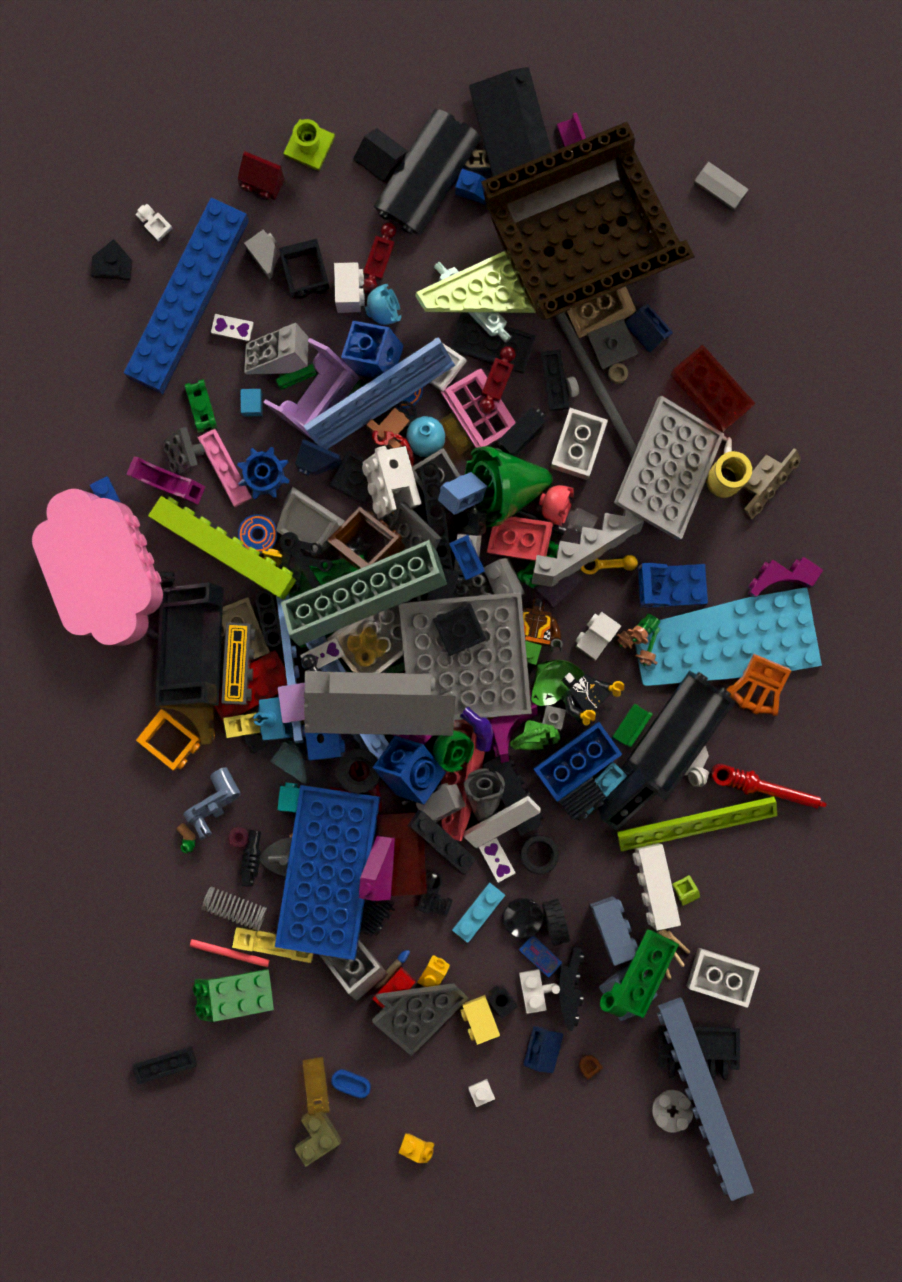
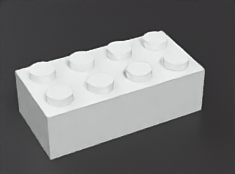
[632,843,681,931]

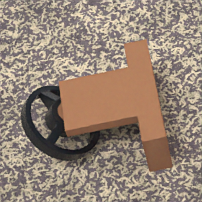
[366,401,417,449]

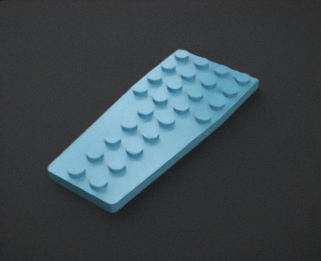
[635,587,822,686]

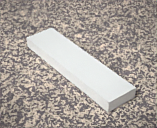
[464,796,540,848]

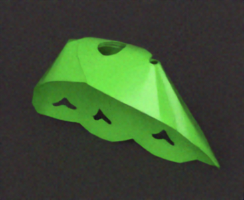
[531,660,585,706]

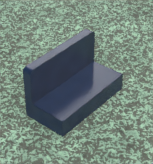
[625,304,673,352]
[523,1026,563,1073]

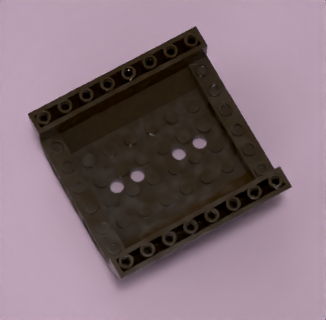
[481,121,695,320]

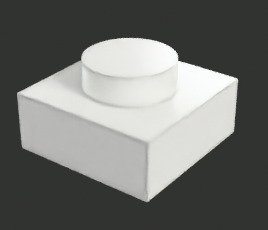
[468,1079,495,1107]

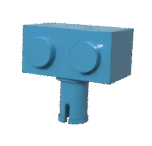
[253,697,294,740]

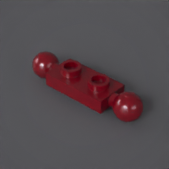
[362,223,396,293]
[479,346,516,414]

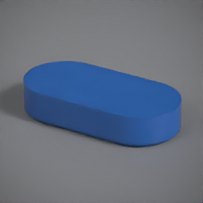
[331,1069,371,1098]

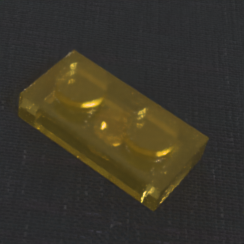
[439,412,474,456]

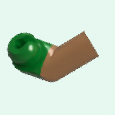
[176,823,196,853]

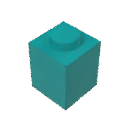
[277,782,300,812]

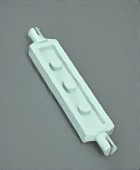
[434,262,511,342]

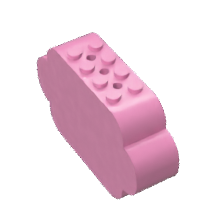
[32,489,163,646]

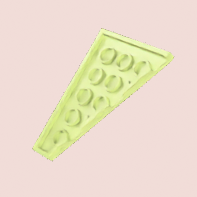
[415,251,536,313]

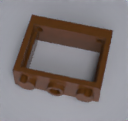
[327,507,405,570]

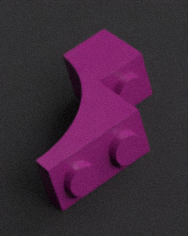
[126,456,206,505]
[747,557,823,597]
[490,690,538,763]

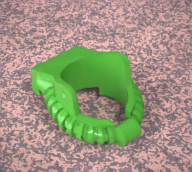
[510,720,560,750]

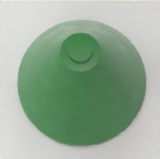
[465,446,553,527]

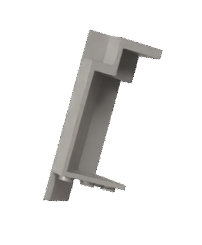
[304,671,456,736]

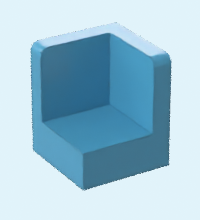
[241,389,263,417]

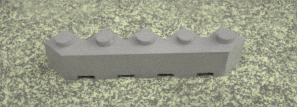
[531,509,644,587]

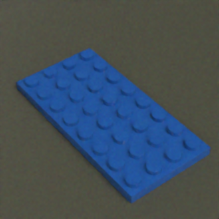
[275,785,381,960]

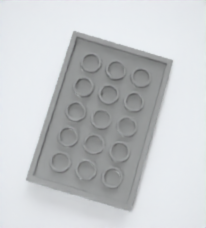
[614,396,724,540]

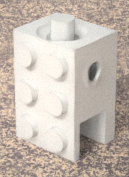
[362,446,422,519]

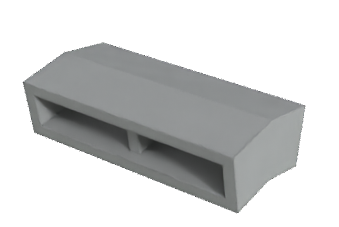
[694,162,749,210]

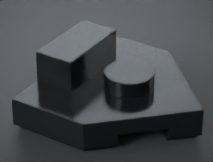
[91,239,133,280]

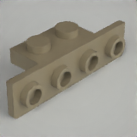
[743,449,801,519]

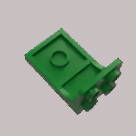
[193,969,274,1022]

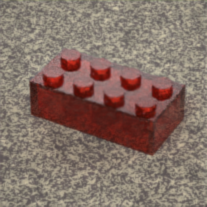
[670,344,756,433]
[377,813,427,896]

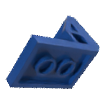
[638,563,708,608]

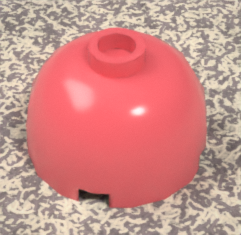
[539,485,574,526]

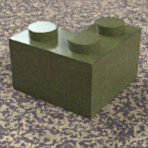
[295,1105,342,1167]

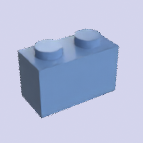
[438,472,487,514]

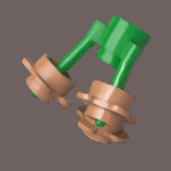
[617,614,661,666]

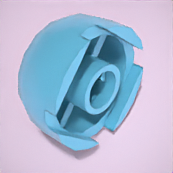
[365,284,401,325]
[406,416,445,457]

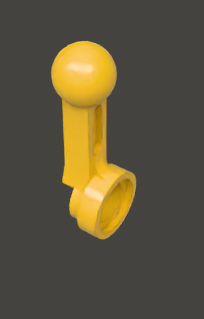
[581,555,638,575]

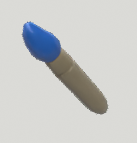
[375,950,410,989]

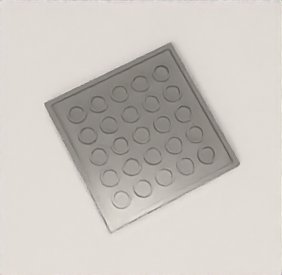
[399,592,532,720]

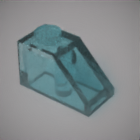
[271,740,308,784]

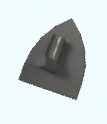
[260,837,292,877]

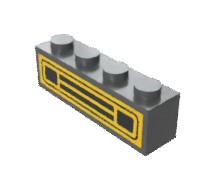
[221,622,256,705]

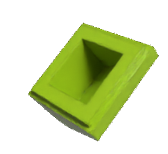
[672,875,700,906]

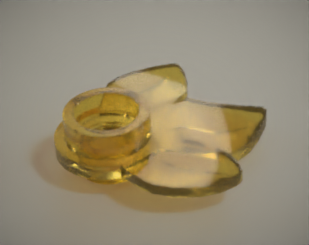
[347,627,388,667]

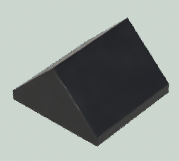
[353,128,408,182]

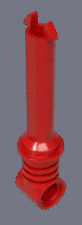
[711,763,827,809]

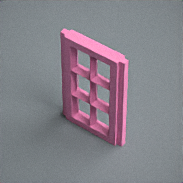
[441,369,516,448]

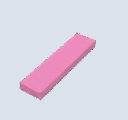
[197,428,252,507]

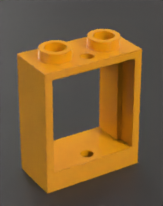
[136,709,201,771]

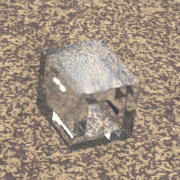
[566,507,598,534]

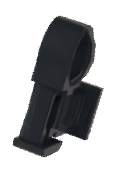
[414,871,453,917]

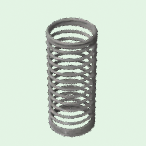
[201,886,267,931]

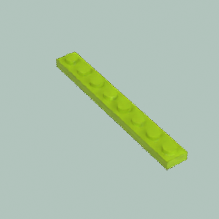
[617,797,777,851]

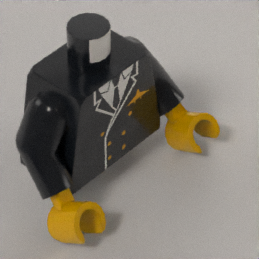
[561,672,624,725]

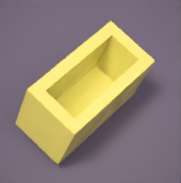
[460,995,500,1045]

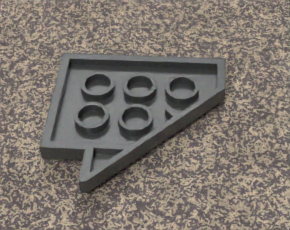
[381,502,441,602]

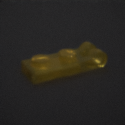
[303,1057,330,1116]

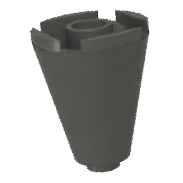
[464,768,505,822]

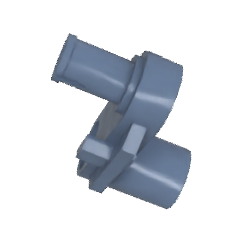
[184,767,241,840]

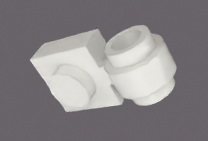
[135,204,173,242]

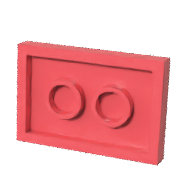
[487,516,553,561]

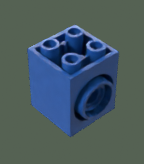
[341,321,404,379]
[373,736,446,805]

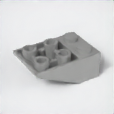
[244,323,309,374]
[456,558,525,597]

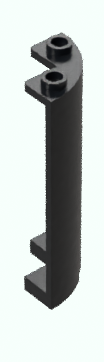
[373,109,482,235]
[620,670,735,801]

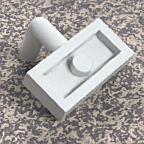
[519,969,560,1014]

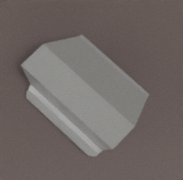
[276,486,345,554]

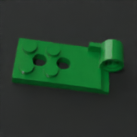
[600,929,679,1018]

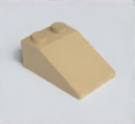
[567,286,637,338]

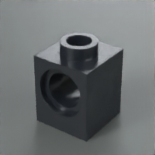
[487,985,518,1019]

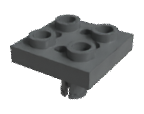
[163,427,204,476]

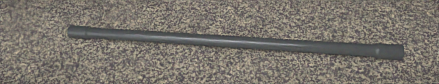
[555,312,637,458]

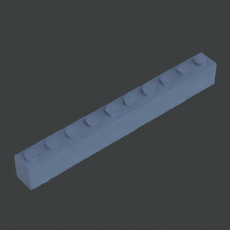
[657,997,754,1201]

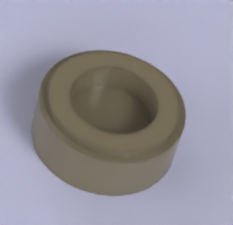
[608,363,628,384]

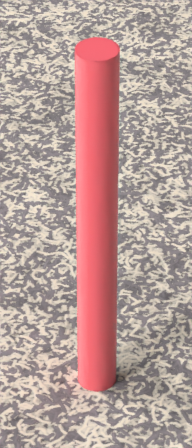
[190,939,270,968]

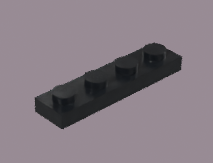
[407,810,476,875]

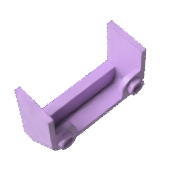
[263,338,359,438]

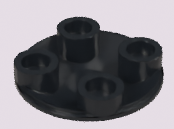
[503,898,543,939]

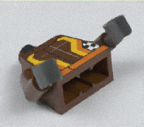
[523,598,563,652]

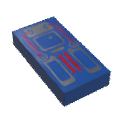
[519,936,562,977]

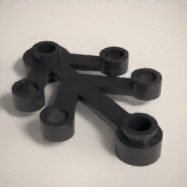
[278,532,333,593]

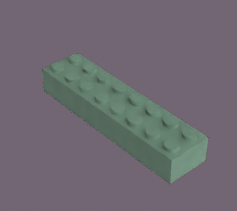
[281,540,447,646]

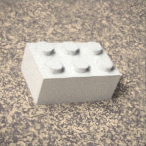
[550,408,608,480]
[686,948,760,1008]

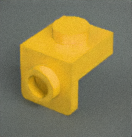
[417,955,450,987]
[399,1134,434,1163]

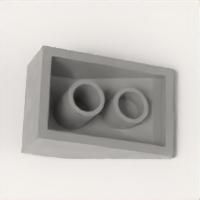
[319,939,388,1001]

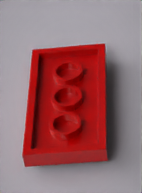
[215,650,287,723]

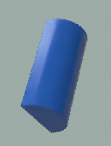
[533,721,622,802]

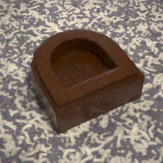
[579,1055,603,1080]

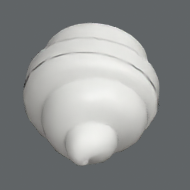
[688,767,709,787]

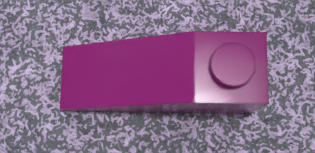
[359,836,395,901]

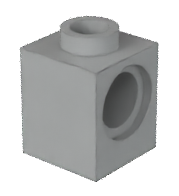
[541,705,566,730]

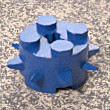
[237,447,290,499]

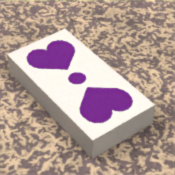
[211,314,254,342]
[300,637,346,671]
[479,838,515,882]

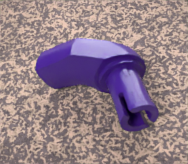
[460,707,493,752]

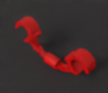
[372,430,414,467]

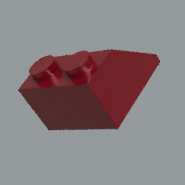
[237,151,284,200]

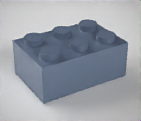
[590,896,638,966]

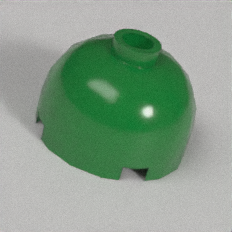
[433,730,474,772]

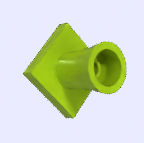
[283,119,335,172]

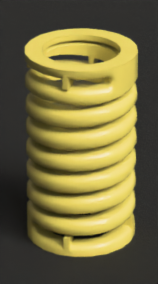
[706,451,752,498]

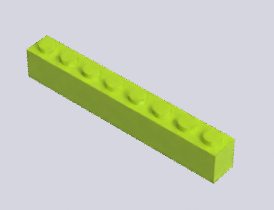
[148,496,296,601]

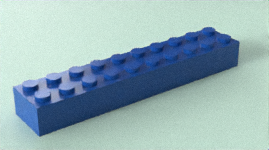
[124,197,249,395]

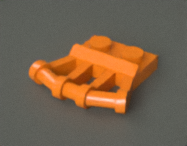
[727,654,791,716]

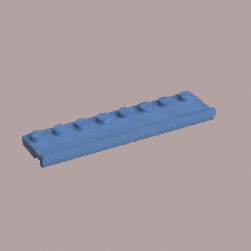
[304,338,455,449]

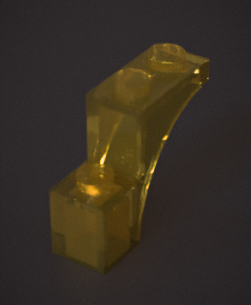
[159,707,215,745]

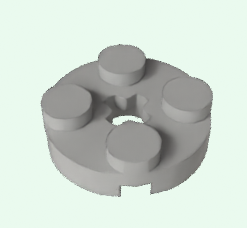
[652,1090,693,1132]

